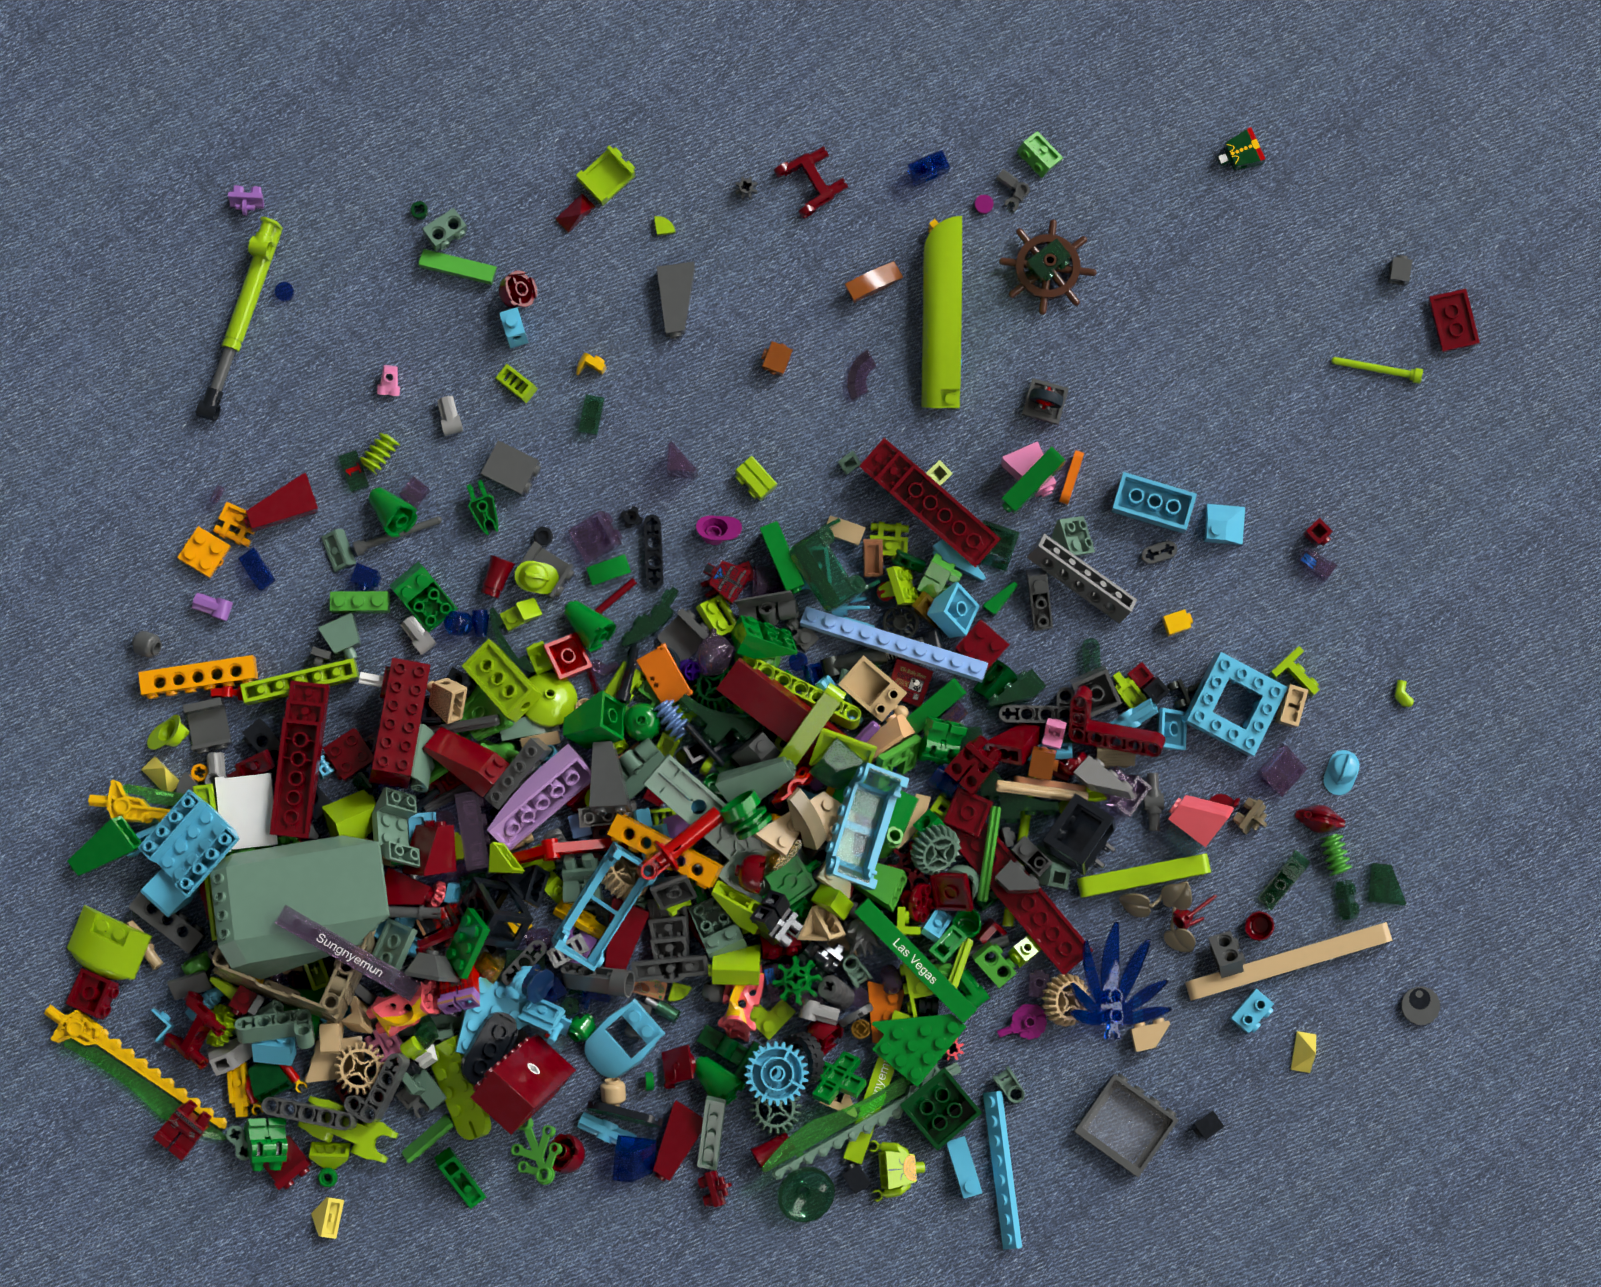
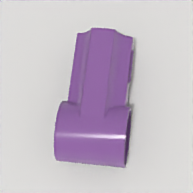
[192,593,233,621]

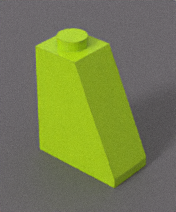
[708,945,761,985]

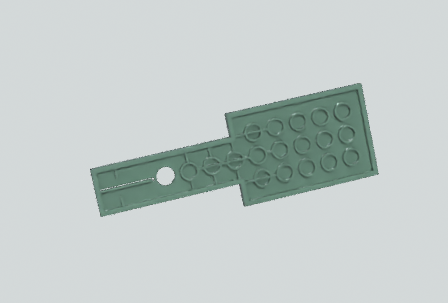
[643,754,823,949]

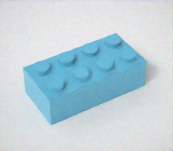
[1111,472,1197,534]

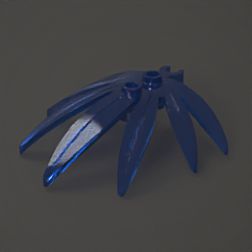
[1070,922,1172,1040]

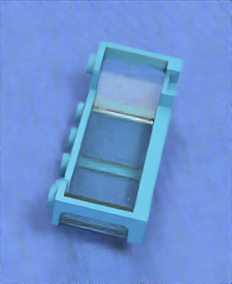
[826,763,909,890]

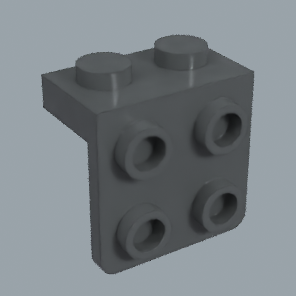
[658,608,710,662]

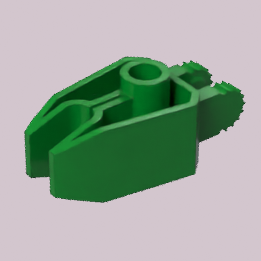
[466,480,498,535]

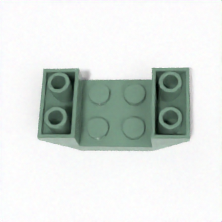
[372,787,420,868]

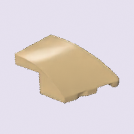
[304,1035,365,1083]

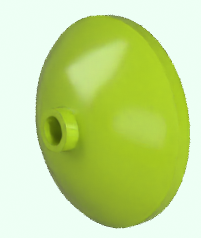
[525,672,578,727]

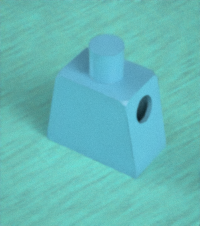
[499,307,529,348]

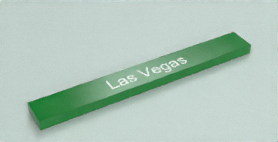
[854,898,977,1023]

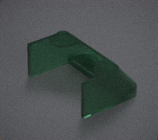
[789,518,880,612]

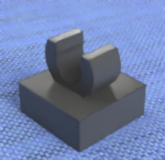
[310,647,334,667]

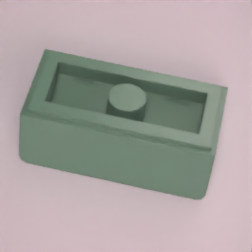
[321,529,356,572]

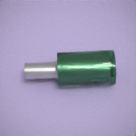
[645,997,682,1024]

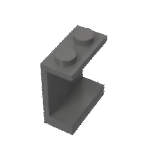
[481,440,541,497]
[514,541,575,600]
[183,697,232,754]

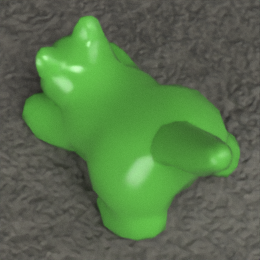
[480,739,519,769]

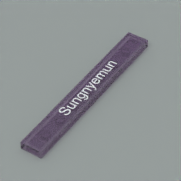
[275,905,421,1001]

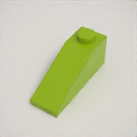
[711,880,762,934]

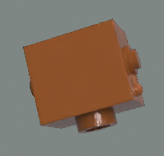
[761,341,793,376]
[1028,746,1059,780]

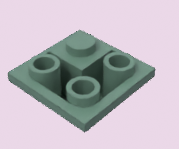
[1051,516,1095,557]
[1029,845,1071,891]

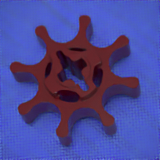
[887,842,930,891]

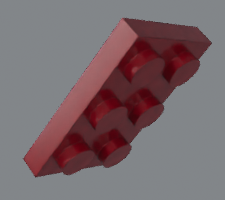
[1428,289,1480,352]

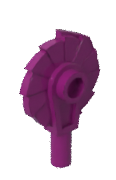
[997,1004,1047,1040]

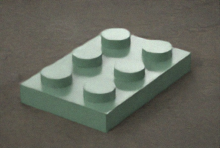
[364,918,417,985]

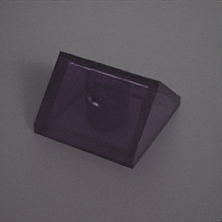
[667,441,698,478]

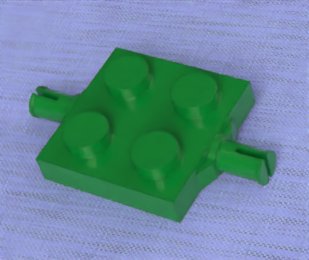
[762,854,820,905]

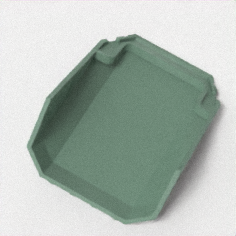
[210,835,390,980]

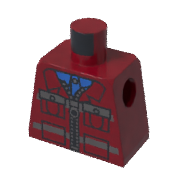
[703,561,752,605]

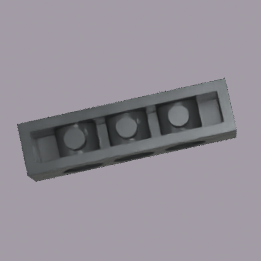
[484,738,552,810]
[128,892,206,955]

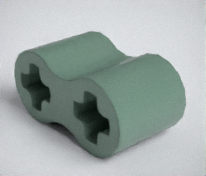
[226,1126,250,1160]

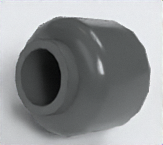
[132,631,162,658]

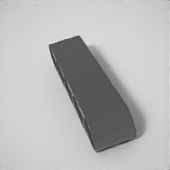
[261,1097,358,1130]

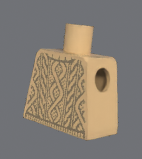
[426,678,467,724]

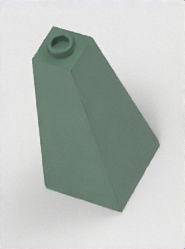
[715,756,796,802]

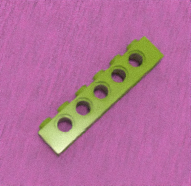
[240,658,360,705]

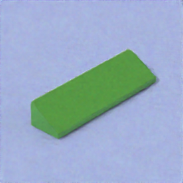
[418,249,497,285]

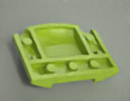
[67,905,152,980]

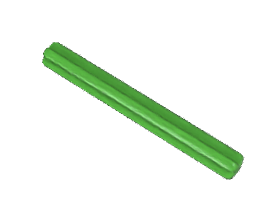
[977,806,1001,902]

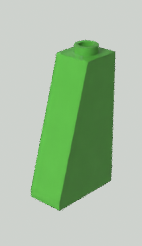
[851,856,908,912]

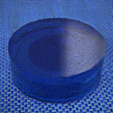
[275,282,294,302]

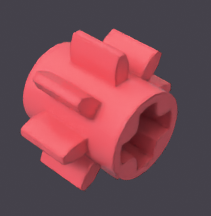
[946,1038,964,1060]

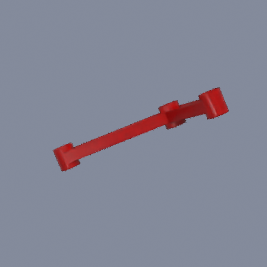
[499,832,642,874]

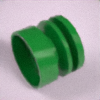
[720,789,772,840]

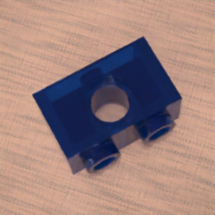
[907,150,950,187]

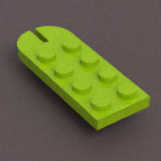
[431,1036,492,1140]

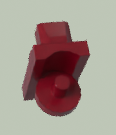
[698,1170,732,1208]

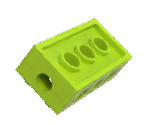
[462,639,543,723]

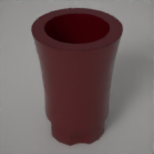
[481,555,515,598]
[750,1132,795,1172]

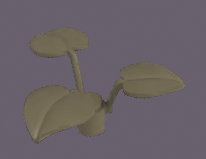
[1119,881,1196,952]

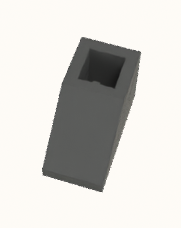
[1010,836,1053,877]

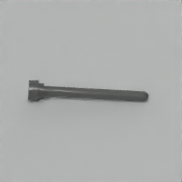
[353,516,442,556]

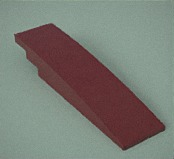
[859,438,1001,568]
[716,658,847,780]
[270,681,330,838]

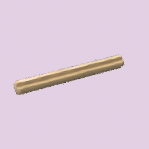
[995,780,1089,801]

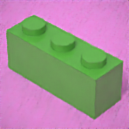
[330,591,390,614]

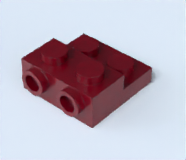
[65,968,119,1020]

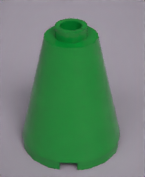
[368,487,418,537]
[564,601,616,652]
[695,1056,746,1106]

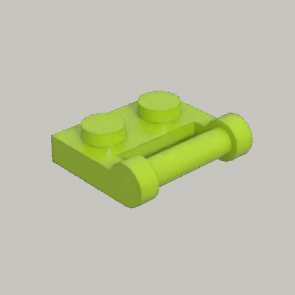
[696,595,737,640]

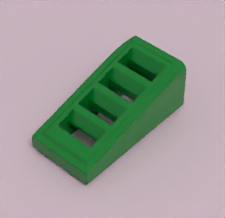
[982,582,1017,617]

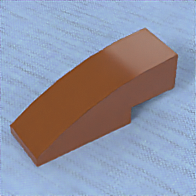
[845,261,903,303]

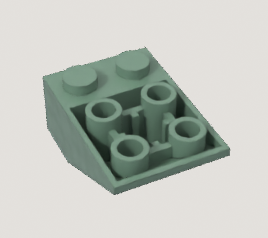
[688,897,748,962]

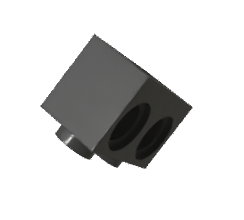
[1208,931,1246,978]

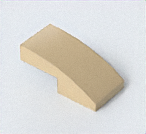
[823,516,866,546]

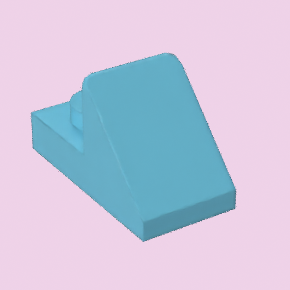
[921,909,953,943]

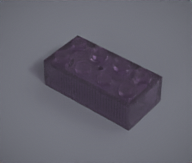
[454,791,492,874]

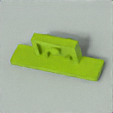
[897,956,933,1018]

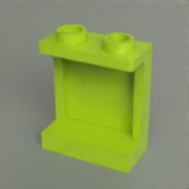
[576,145,636,206]

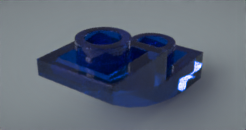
[238,547,276,591]

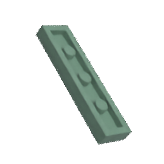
[697,1096,726,1171]

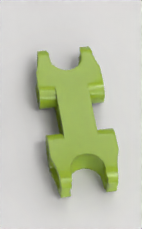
[297,1096,399,1163]

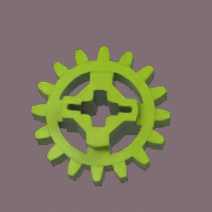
[205,1004,236,1048]

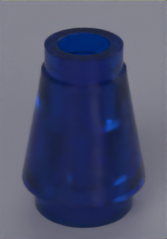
[471,609,490,637]

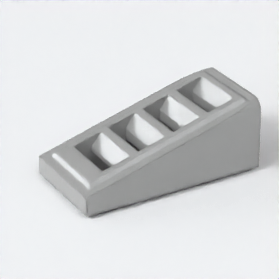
[546,933,590,969]

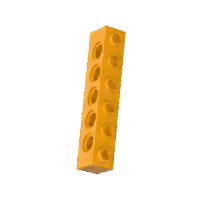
[138,655,259,699]
[607,813,723,889]

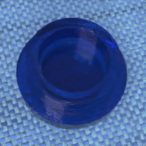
[789,652,808,671]

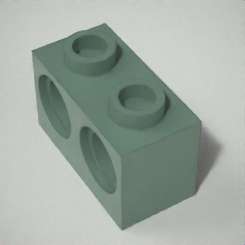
[423,208,467,251]

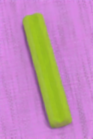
[948,938,973,988]

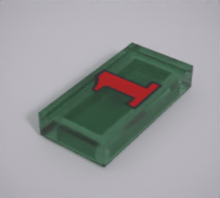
[338,450,369,493]

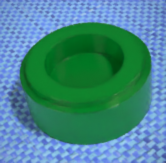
[645,1072,654,1092]

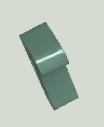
[234,1009,315,1049]

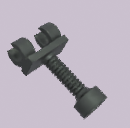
[1167,679,1201,709]

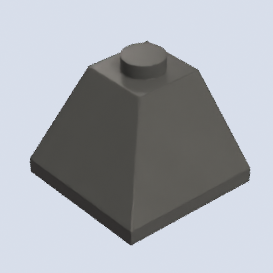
[731,730,780,767]
[650,875,698,911]
[405,950,459,982]

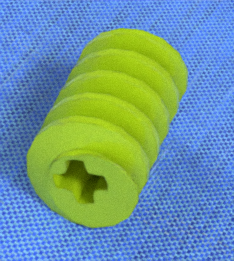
[359,433,400,475]

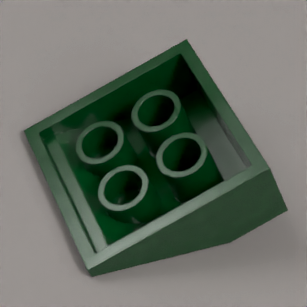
[900,1067,982,1151]

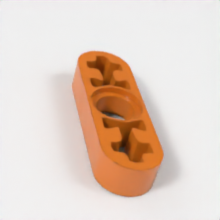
[1059,450,1084,505]

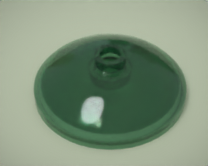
[777,1167,835,1222]

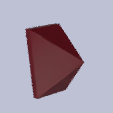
[555,194,595,233]

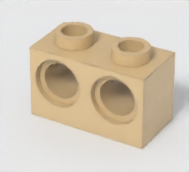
[1275,684,1308,728]

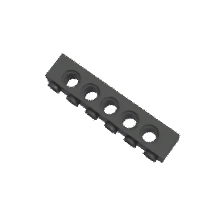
[1027,534,1137,624]

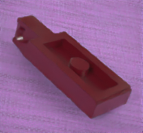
[227,749,276,778]

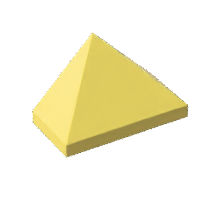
[141,756,179,797]
[1291,1031,1316,1073]
[311,1197,344,1239]

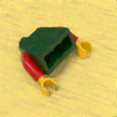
[245,1062,307,1115]

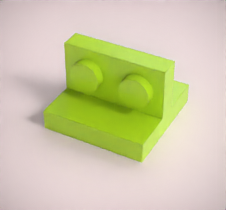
[896,907,921,936]

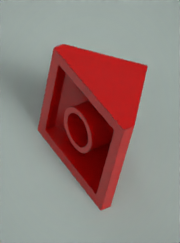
[543,632,593,680]

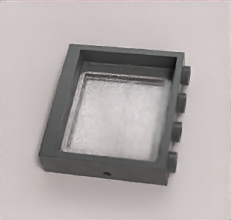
[1073,1073,1179,1178]

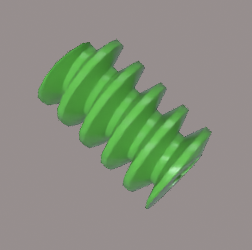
[1319,834,1352,876]

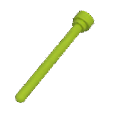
[1331,357,1423,384]

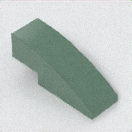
[500,717,560,742]

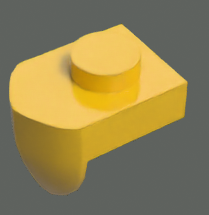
[576,352,607,375]

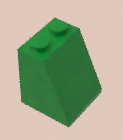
[563,691,626,749]

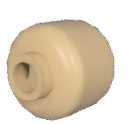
[600,1077,626,1107]

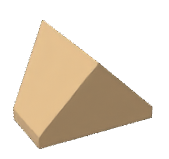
[797,905,846,941]

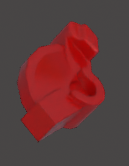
[211,686,244,701]

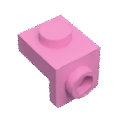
[1042,718,1067,750]

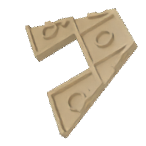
[753,792,855,898]

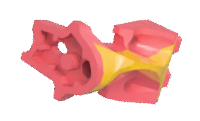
[718,965,765,1042]
[366,979,441,1037]

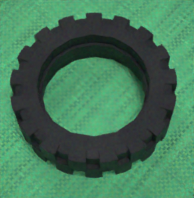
[783,1032,825,1085]

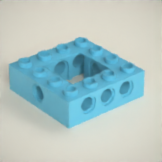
[1182,652,1288,756]

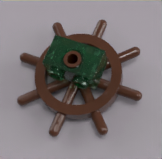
[999,219,1097,315]

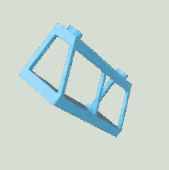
[551,841,657,971]

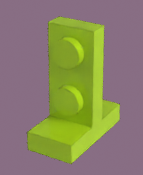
[1269,646,1320,697]

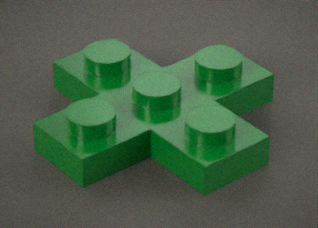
[812,1051,867,1106]

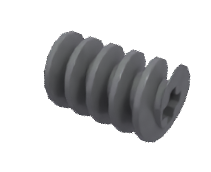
[818,975,855,1009]

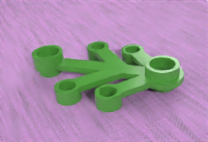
[511,1118,562,1185]

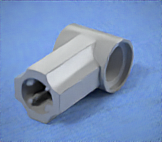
[437,396,463,436]
[400,615,437,655]
[205,752,228,791]
[799,998,840,1025]

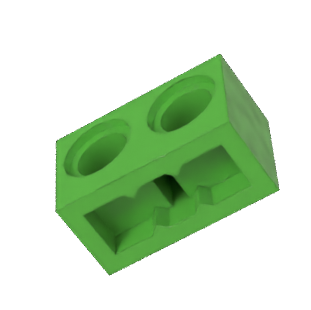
[972,941,1017,988]

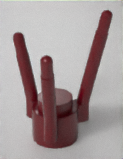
[1173,894,1217,929]

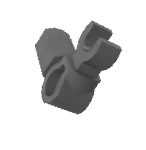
[996,169,1030,212]

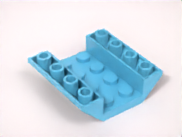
[138,789,240,898]

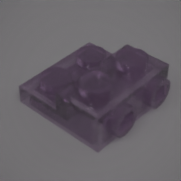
[568,511,622,564]

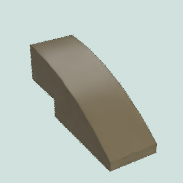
[787,788,827,850]

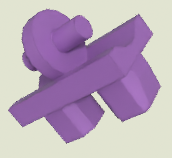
[228,185,265,216]

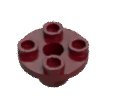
[900,883,935,923]

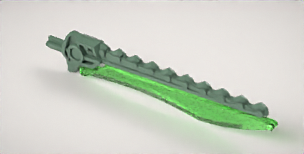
[761,1062,961,1179]

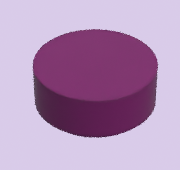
[974,194,994,214]

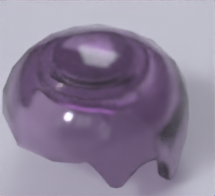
[524,928,554,952]

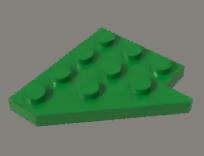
[872,1014,967,1087]

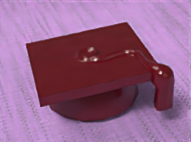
[661,1045,696,1089]

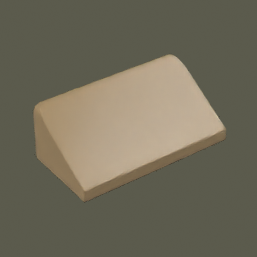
[520,731,561,748]

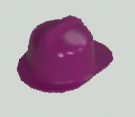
[696,516,742,545]

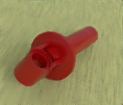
[637,807,724,880]

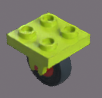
[870,566,918,609]

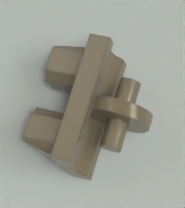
[1233,797,1267,835]

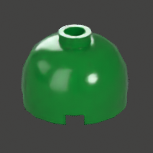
[624,703,662,742]

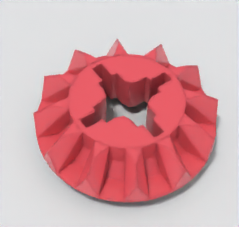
[426,881,446,908]

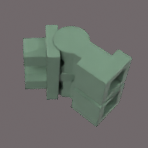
[562,853,604,904]

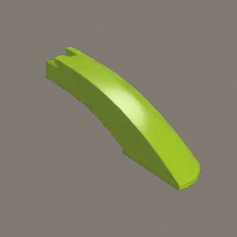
[921,216,962,408]

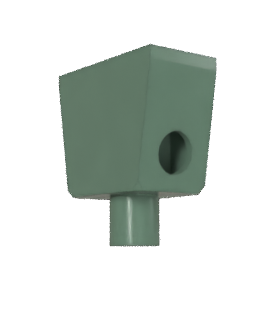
[318,613,361,660]

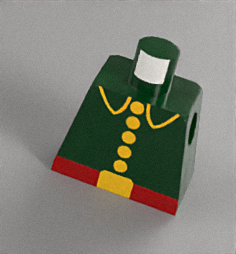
[1217,127,1265,171]

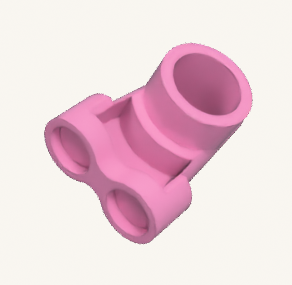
[377,365,400,396]

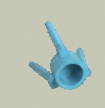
[832,596,875,628]

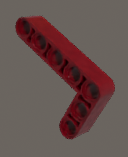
[1069,686,1166,757]

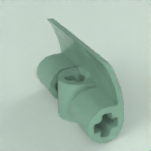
[411,724,435,792]
[619,738,665,800]

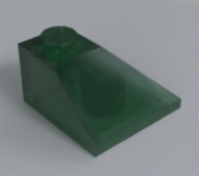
[809,737,866,790]

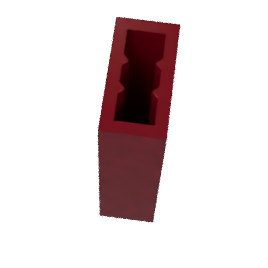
[243,473,318,533]
[604,896,650,970]
[653,1100,703,1182]

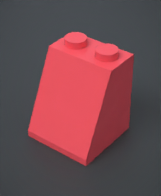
[1168,795,1234,847]

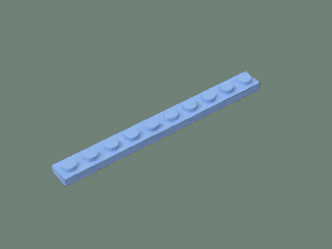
[800,606,988,683]

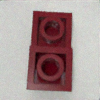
[423,771,464,798]

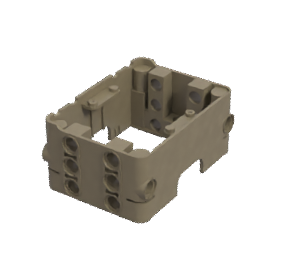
[212,930,376,1023]

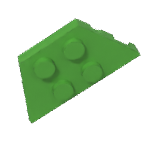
[460,676,514,740]

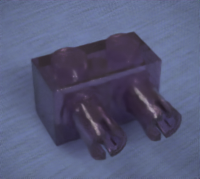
[1102,766,1152,818]

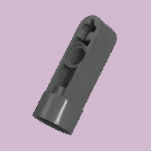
[560,962,635,998]

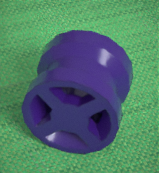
[679,659,702,681]

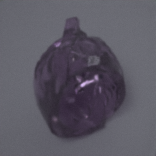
[697,628,734,676]

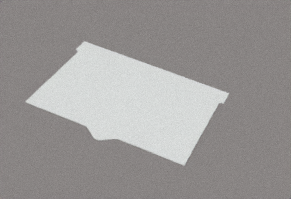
[215,773,278,852]

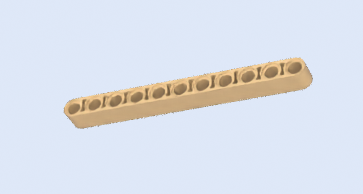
[1185,922,1393,1001]

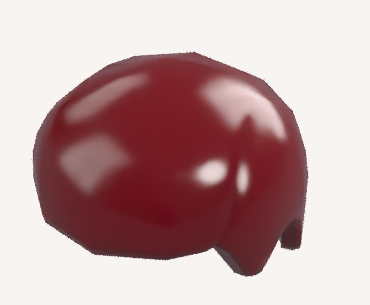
[1058,752,1087,776]
[1245,911,1274,941]

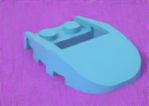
[584,999,666,1078]

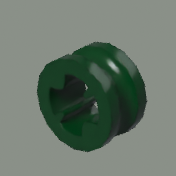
[411,201,428,220]

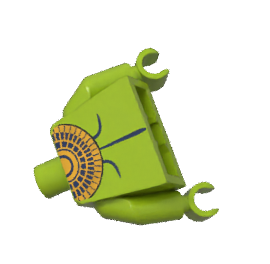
[869,1140,925,1202]

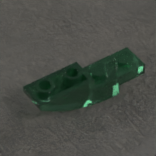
[621,587,680,649]

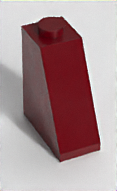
[986,723,1040,766]
[384,867,434,906]

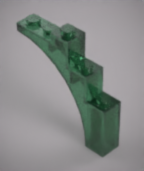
[678,694,778,747]
[961,727,1060,824]

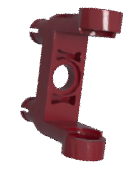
[773,146,848,219]
[162,991,226,1069]

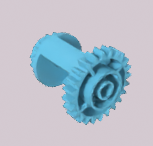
[744,1041,809,1106]

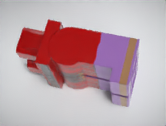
[437,966,480,1014]

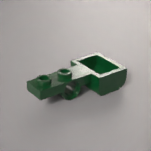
[696,1024,764,1081]

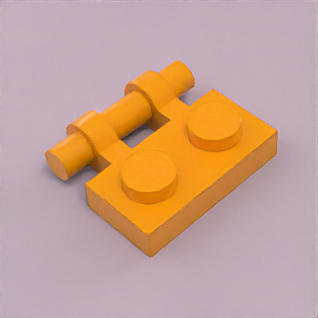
[213,502,255,547]

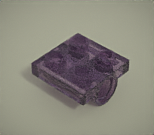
[1258,743,1307,797]

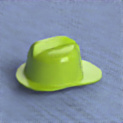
[515,561,559,594]
[147,715,189,750]

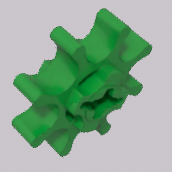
[773,956,823,1006]

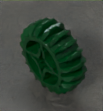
[692,662,733,713]

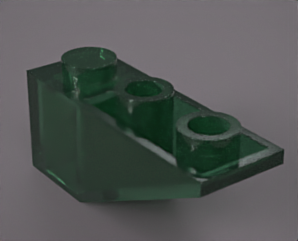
[986,668,1046,710]
[1256,850,1310,910]

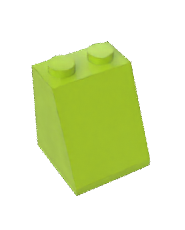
[322,789,376,839]

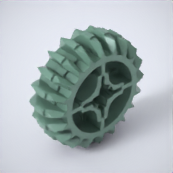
[910,824,961,876]
[749,1093,802,1134]

